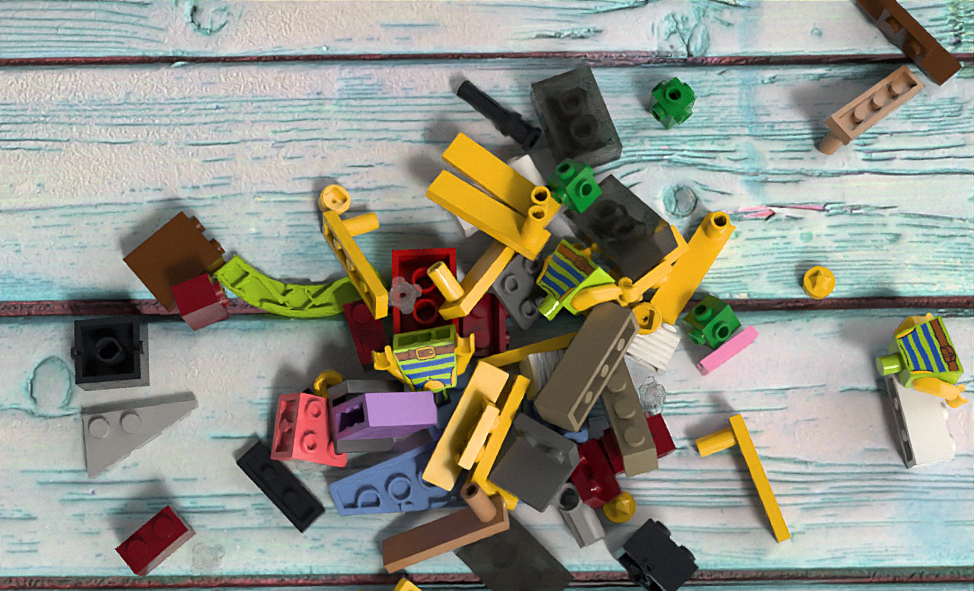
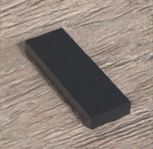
[236,440,326,534]

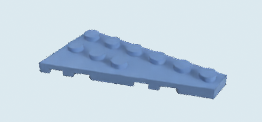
[328,421,525,516]

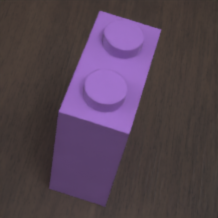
[332,391,438,441]

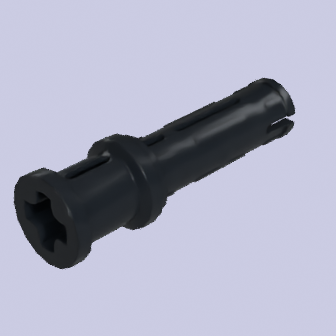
[456,80,542,152]

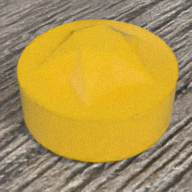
[318,184,351,216]
[802,266,836,299]
[632,302,662,335]
[313,370,345,399]
[602,491,636,524]

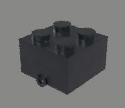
[70,315,150,391]
[612,518,699,591]

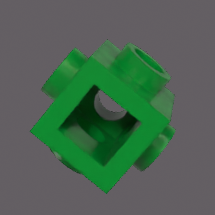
[648,77,696,130]
[546,158,602,214]
[682,294,741,351]

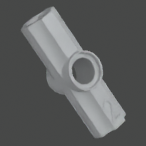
[553,477,607,549]

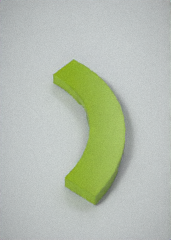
[213,254,390,318]

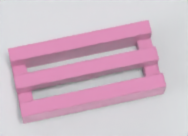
[696,325,759,376]

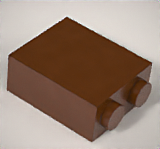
[122,211,226,313]

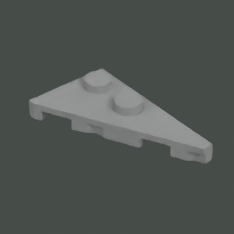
[83,399,198,479]

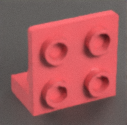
[270,392,348,468]

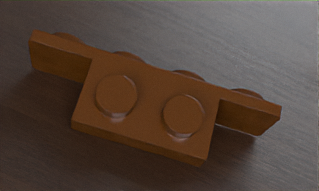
[856,0,962,86]

